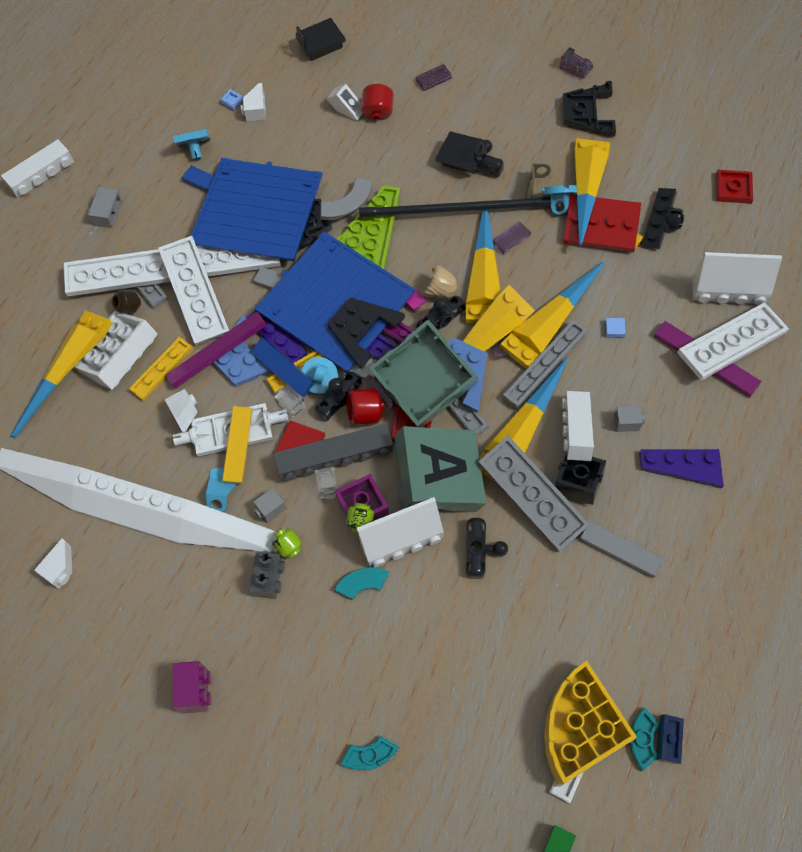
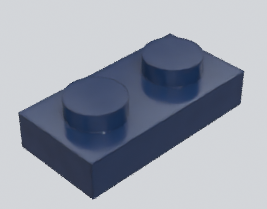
[657,714,684,764]

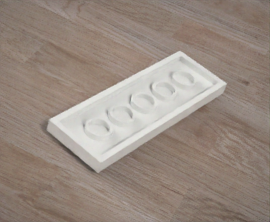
[158,236,229,346]
[677,302,789,381]

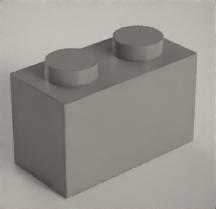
[88,187,123,228]

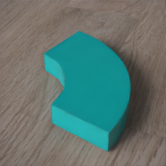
[334,568,389,600]
[630,708,659,771]
[340,736,400,771]

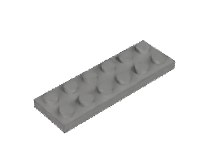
[478,435,590,552]

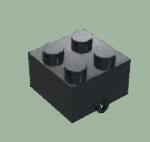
[555,453,606,505]

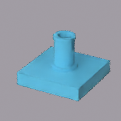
[173,129,211,159]

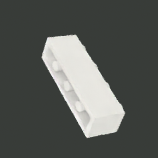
[1,139,74,198]
[562,391,594,461]

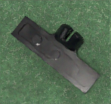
[642,188,684,249]

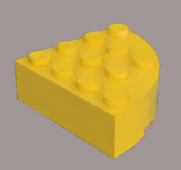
[544,660,637,787]

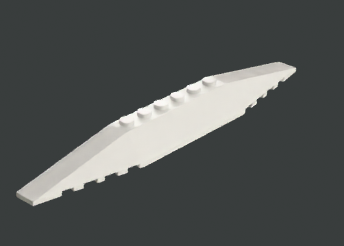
[0,448,278,554]

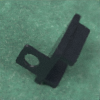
[296,18,346,61]
[435,131,488,174]

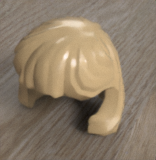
[424,265,457,300]

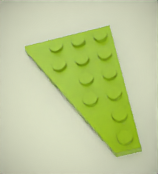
[337,186,401,270]

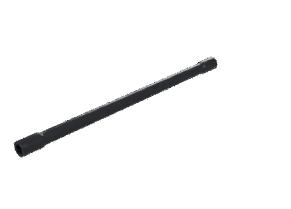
[359,196,551,218]

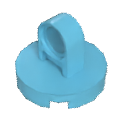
[542,185,577,215]
[301,357,338,395]

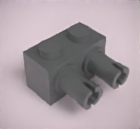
[249,551,285,599]

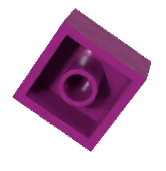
[335,474,389,521]
[173,661,211,714]

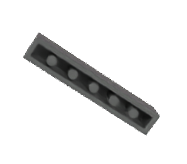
[274,423,393,481]

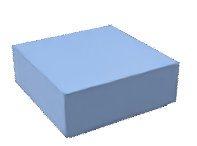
[220,89,243,110]
[605,318,626,337]

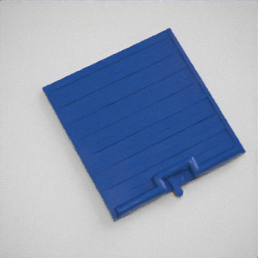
[191,157,323,261]
[254,231,416,372]

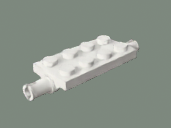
[173,403,289,457]

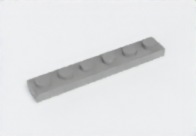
[503,319,588,409]

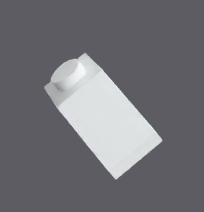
[241,83,266,122]
[326,84,363,121]
[165,389,198,432]
[34,538,72,589]

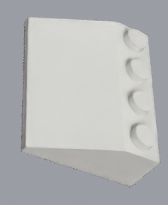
[692,252,782,305]
[73,311,158,390]
[357,497,444,568]

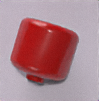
[361,84,394,120]
[346,388,384,426]

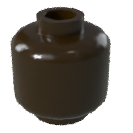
[112,290,141,314]

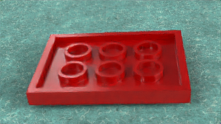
[563,194,642,252]

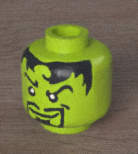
[346,503,374,533]
[272,528,302,559]

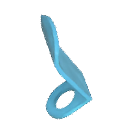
[206,467,237,512]

